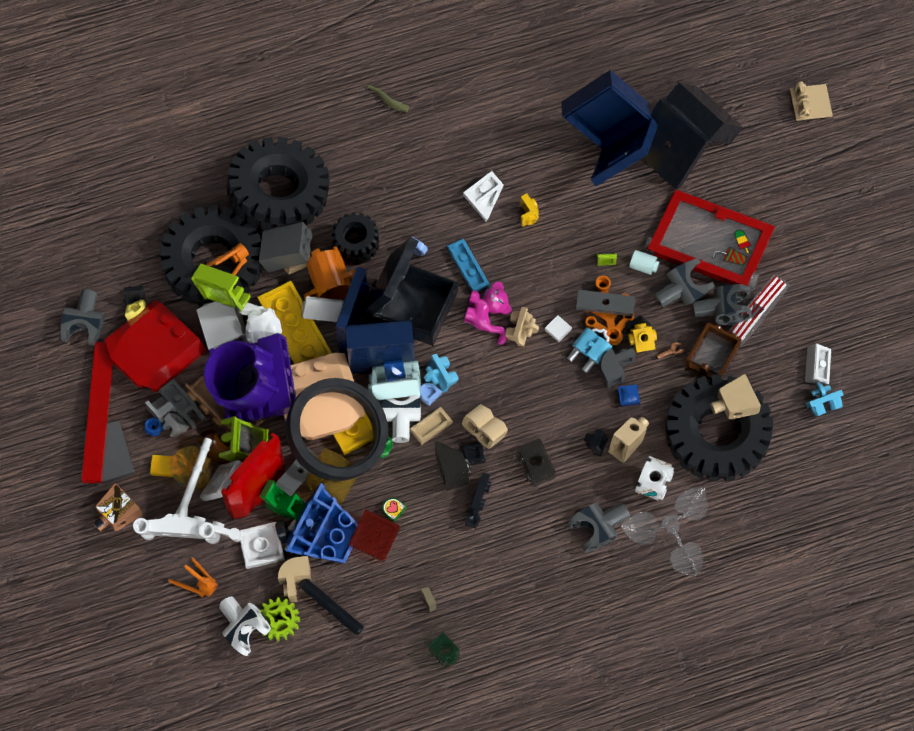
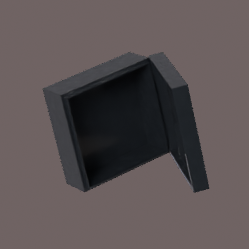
[642,82,744,189]
[363,237,458,346]

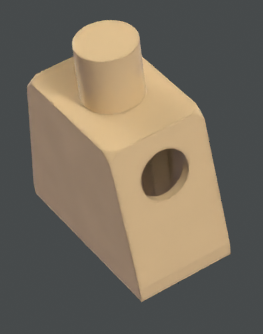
[710,374,761,419]
[608,417,649,463]

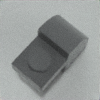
[600,348,636,389]

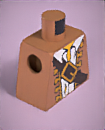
[93,483,143,532]

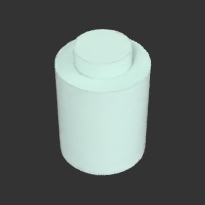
[630,250,659,275]

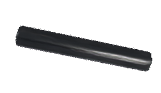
[300,579,364,635]

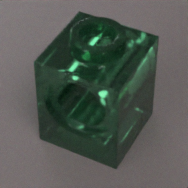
[428,632,460,668]

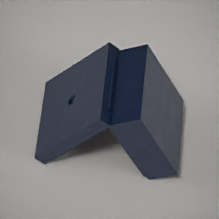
[561,70,658,186]
[336,267,414,374]

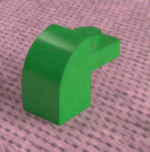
[260,480,305,520]

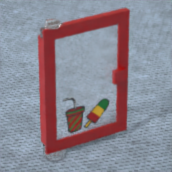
[645,190,775,292]

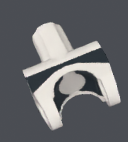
[382,395,421,443]
[219,597,271,656]

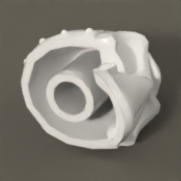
[238,302,282,343]

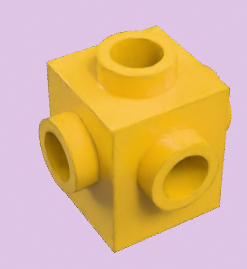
[628,323,657,353]

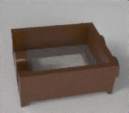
[685,323,742,379]

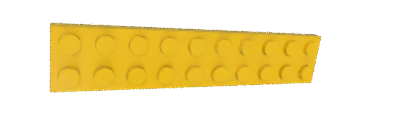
[257,281,373,455]

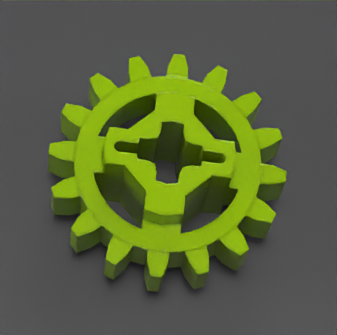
[259,597,300,642]

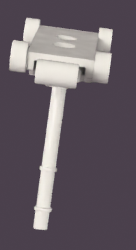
[133,438,243,544]

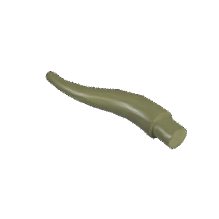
[367,85,409,113]

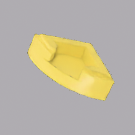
[125,299,146,320]

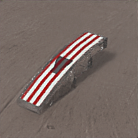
[728,274,790,347]

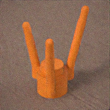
[206,243,249,275]
[168,557,218,598]

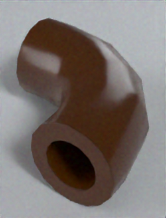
[197,429,243,465]

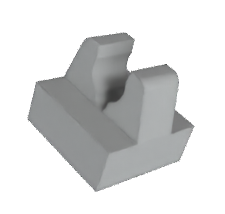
[163,413,190,437]

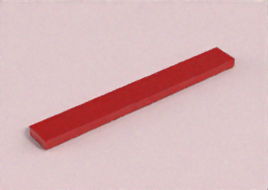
[82,342,113,483]

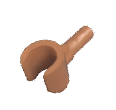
[657,342,685,359]

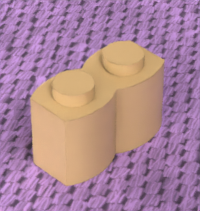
[462,404,508,449]

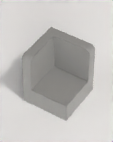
[145,397,176,424]

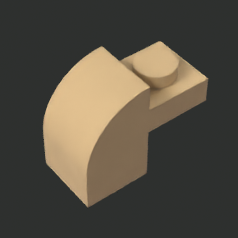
[278,556,311,602]

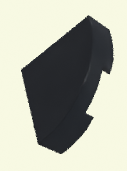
[625,315,651,332]

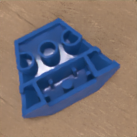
[285,483,362,563]

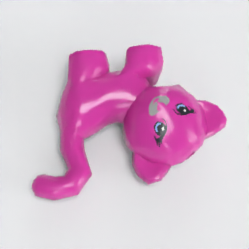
[464,282,512,345]

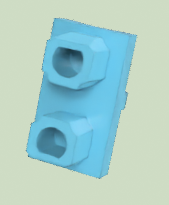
[424,354,459,393]
[805,382,843,417]

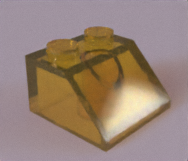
[306,447,357,505]

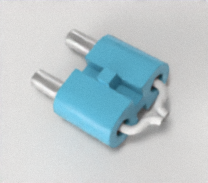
[567,327,612,373]

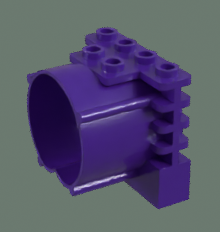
[204,333,296,423]

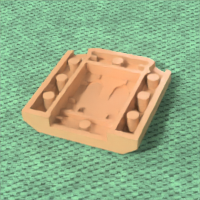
[283,353,365,440]

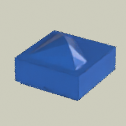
[384,359,406,382]
[618,385,640,407]

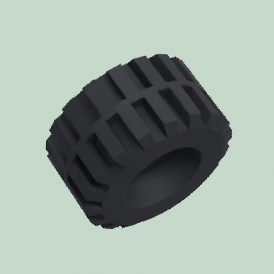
[331,212,379,264]

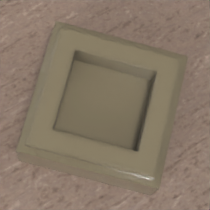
[421,587,437,612]

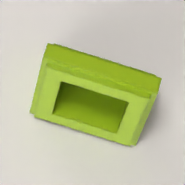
[597,252,617,266]

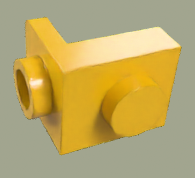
[521,193,539,227]

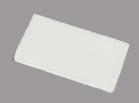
[302,296,343,322]
[805,344,831,385]

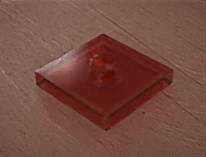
[348,509,401,562]

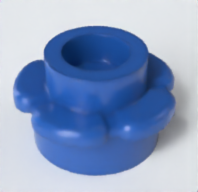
[144,418,163,436]

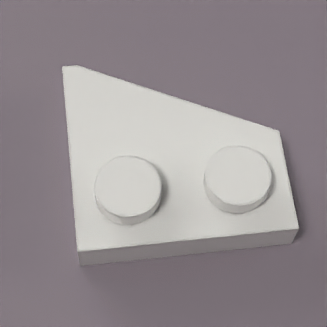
[463,171,503,222]

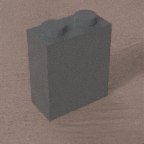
[259,222,312,272]

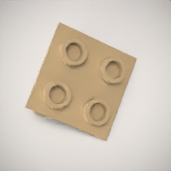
[790,82,833,121]

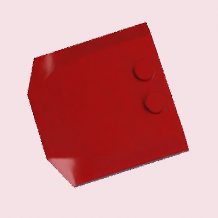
[105,300,206,393]
[221,433,285,519]

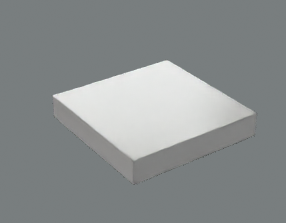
[240,522,285,569]

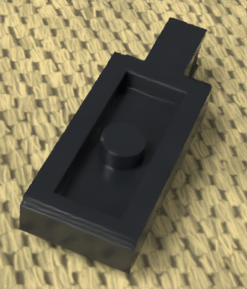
[465,473,492,529]

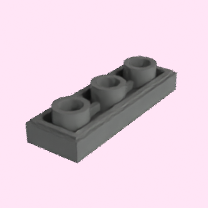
[576,290,635,316]
[276,447,322,496]

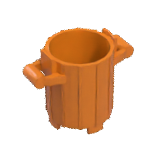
[304,246,356,300]

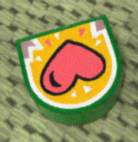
[383,498,407,523]

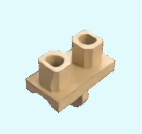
[505,307,539,347]

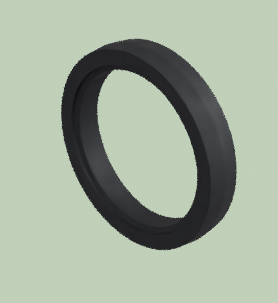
[285,378,388,481]

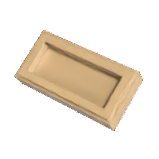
[410,407,453,445]

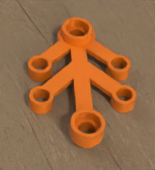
[583,276,634,346]

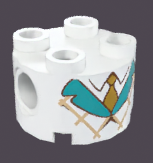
[635,456,674,501]

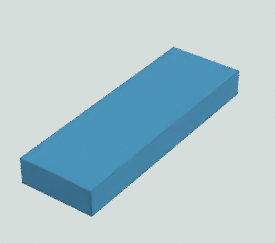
[447,238,489,292]

